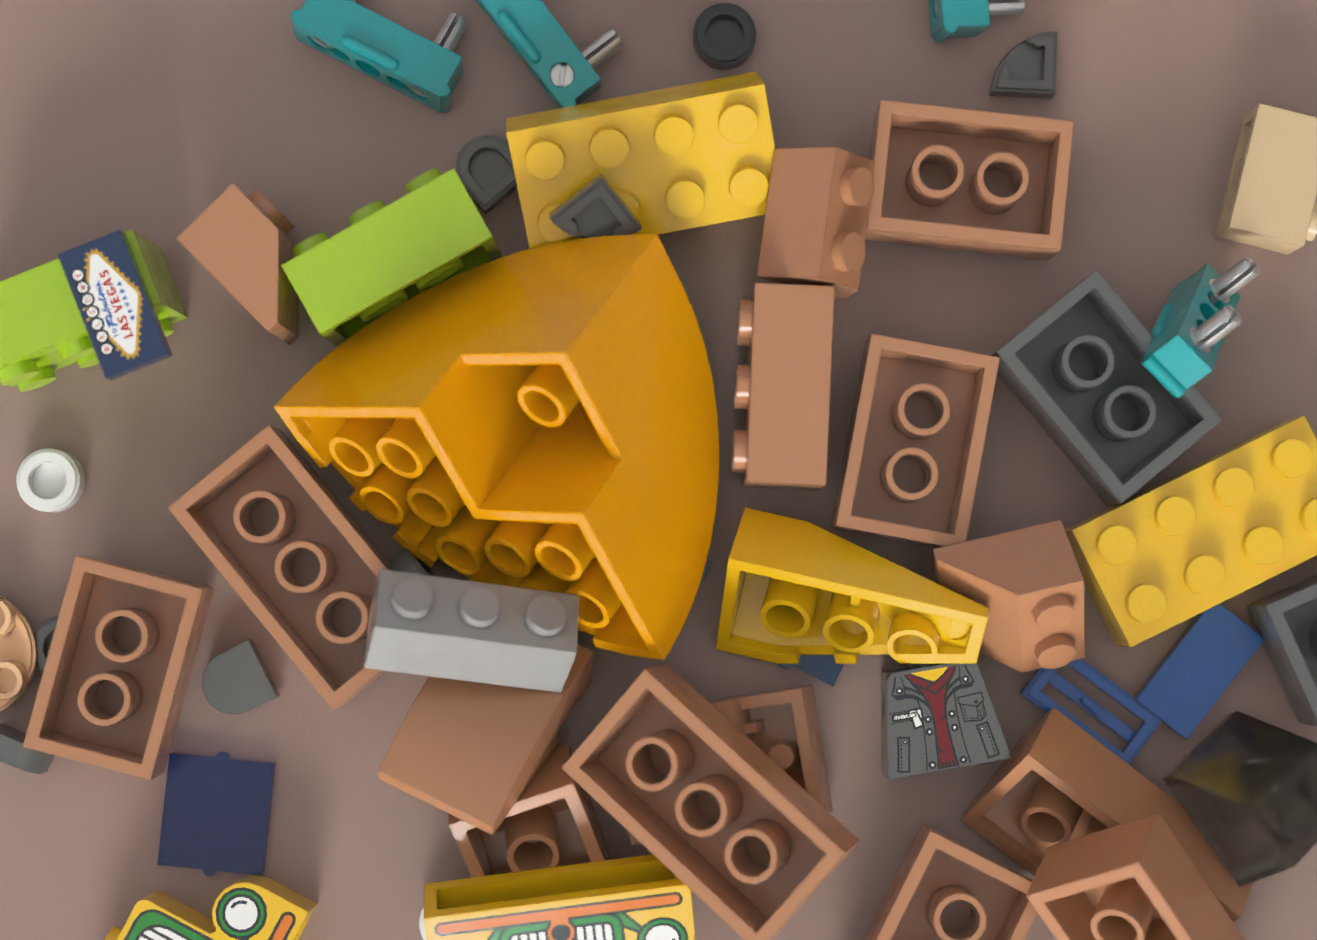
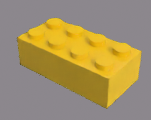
[506,71,775,249]
[1065,415,1317,648]

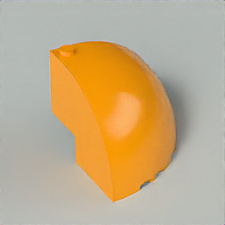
[274,233,719,660]

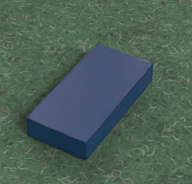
[1133,604,1265,740]

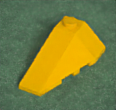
[716,507,990,664]

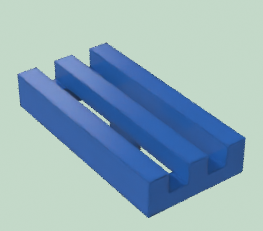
[1019,659,1162,765]

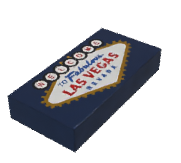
[58,230,173,380]

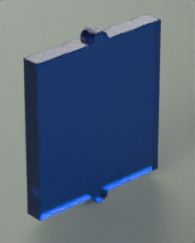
[157,751,276,877]

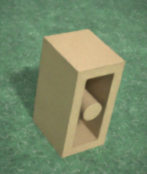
[1215,103,1317,255]

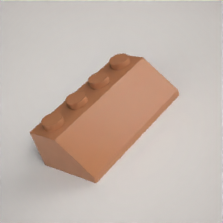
[961,707,1260,922]

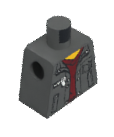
[881,663,1011,780]

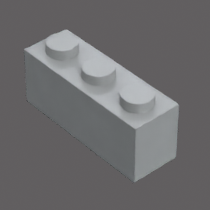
[364,569,579,693]

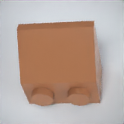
[757,147,875,301]
[176,183,299,345]
[933,520,1085,673]

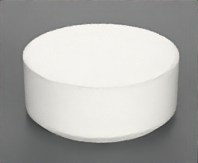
[16,448,85,512]

